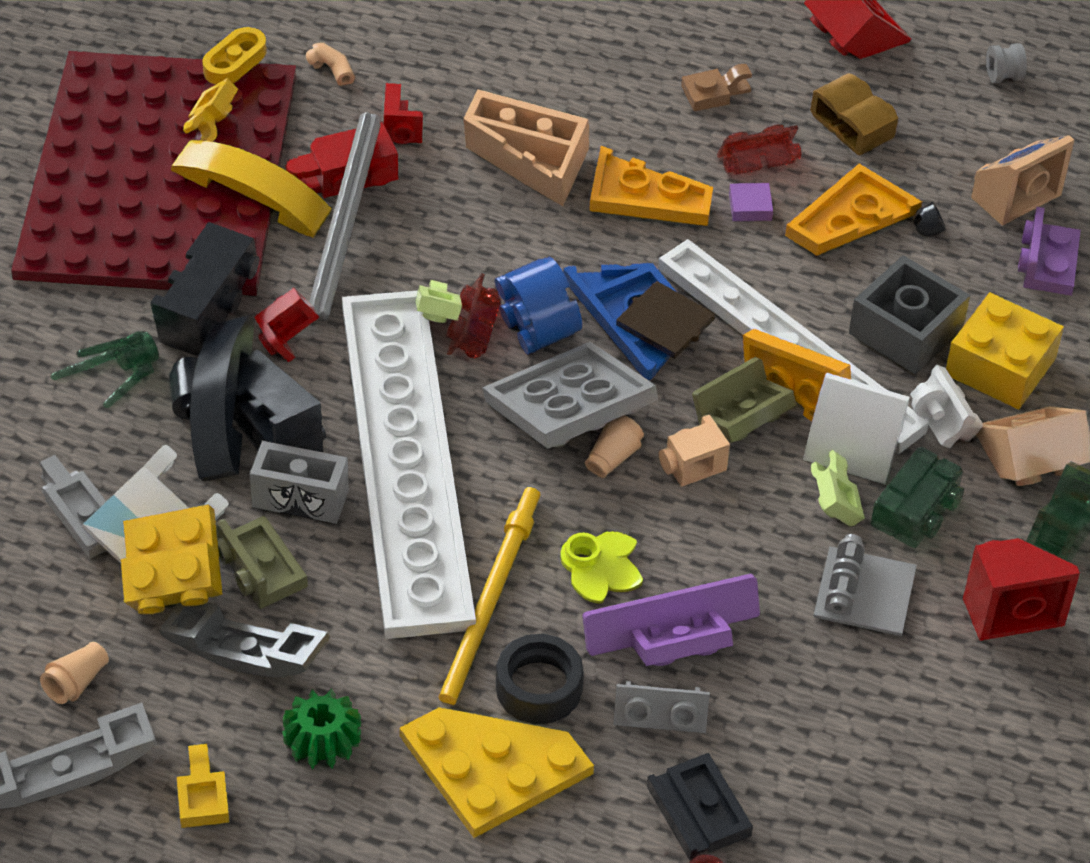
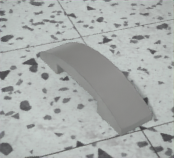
[0,703,157,809]

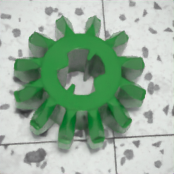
[282,688,361,770]

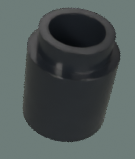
[169,357,198,421]

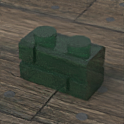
[870,447,964,548]

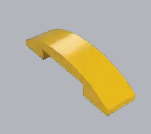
[171,140,332,238]

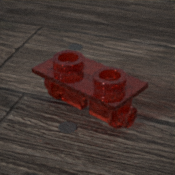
[717,124,802,175]
[446,273,502,359]

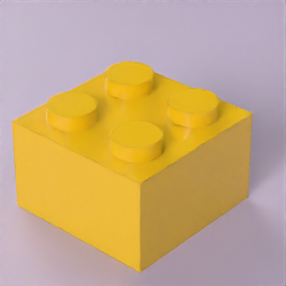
[946,292,1064,410]

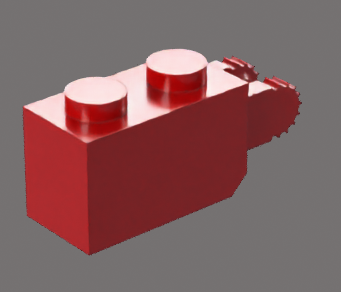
[285,122,399,198]

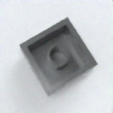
[849,255,970,375]

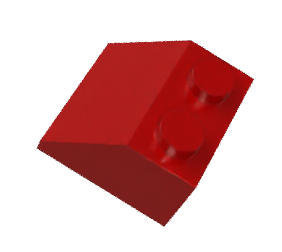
[804,0,912,59]
[963,538,1080,641]

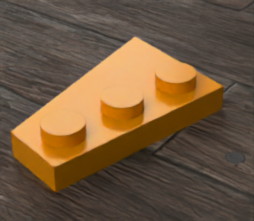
[589,146,713,226]
[785,163,922,256]
[743,329,851,422]

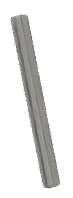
[309,112,381,321]

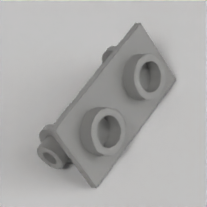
[613,681,710,733]

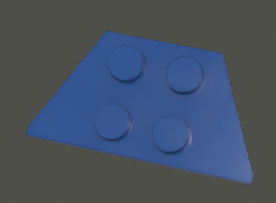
[563,263,677,381]

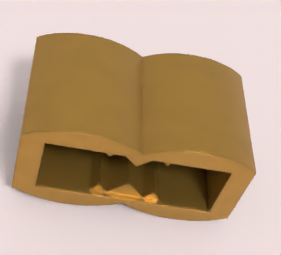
[810,73,899,156]

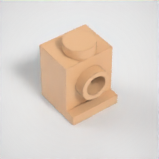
[659,414,730,487]

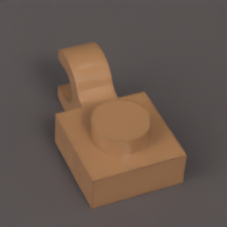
[681,64,752,111]

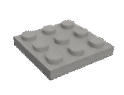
[482,342,658,449]

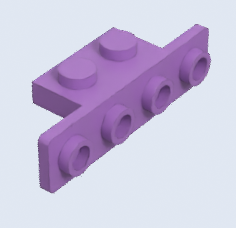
[582,574,760,666]

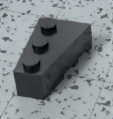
[150,222,260,356]
[233,349,326,453]

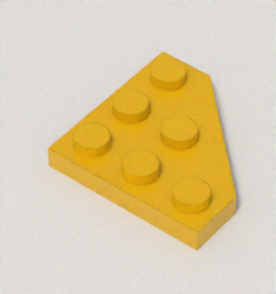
[399,707,594,838]

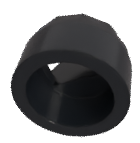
[913,201,947,237]

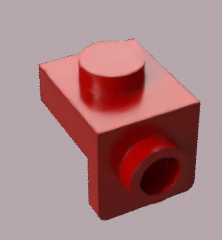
[254,288,319,362]

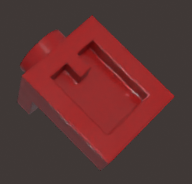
[384,83,423,144]

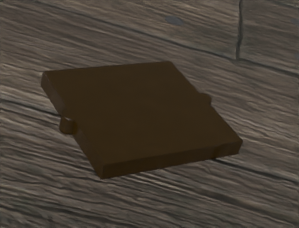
[616,281,715,359]

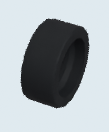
[496,633,584,724]

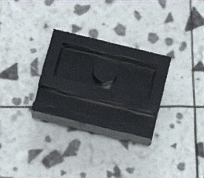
[647,753,753,861]

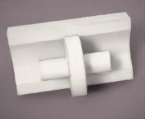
[910,365,983,448]

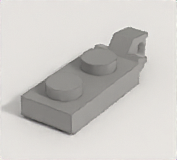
[40,455,107,559]

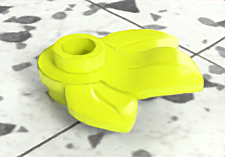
[560,531,643,604]

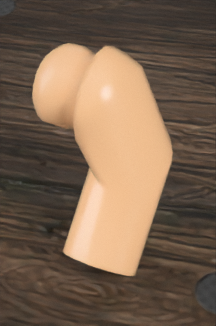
[306,43,355,86]

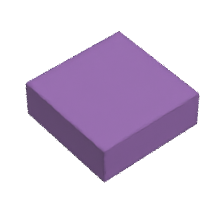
[729,183,773,221]

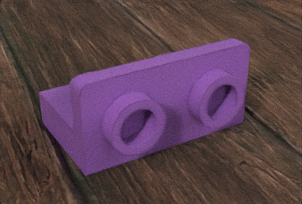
[1018,207,1081,296]

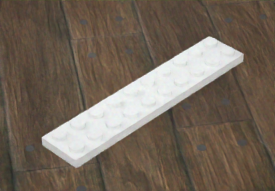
[342,291,476,639]

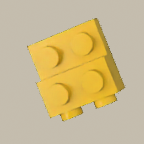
[121,504,223,614]

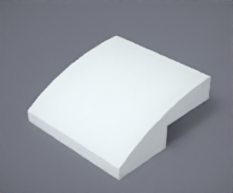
[803,373,910,484]

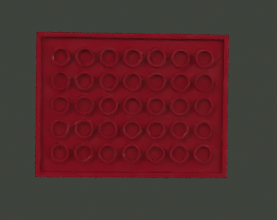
[11,51,296,296]

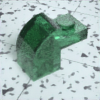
[1026,461,1090,562]

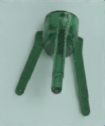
[50,331,159,408]

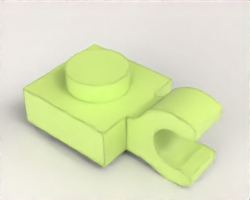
[415,280,462,323]
[811,450,865,526]

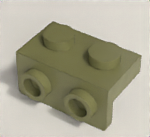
[692,357,796,443]
[216,515,308,609]

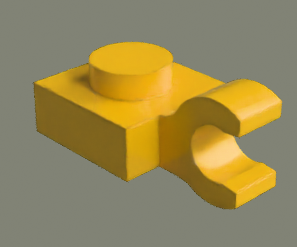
[183,78,238,142]
[177,744,230,828]

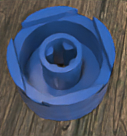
[494,256,582,355]

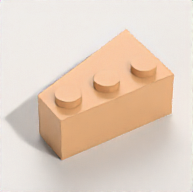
[464,89,589,206]

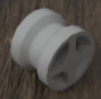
[986,43,1027,83]

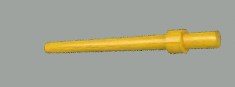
[438,487,541,705]

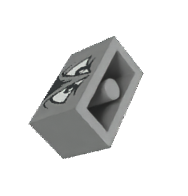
[250,441,349,524]

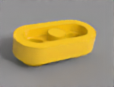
[202,27,267,84]

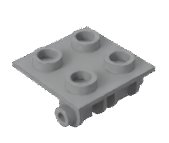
[813,534,917,636]

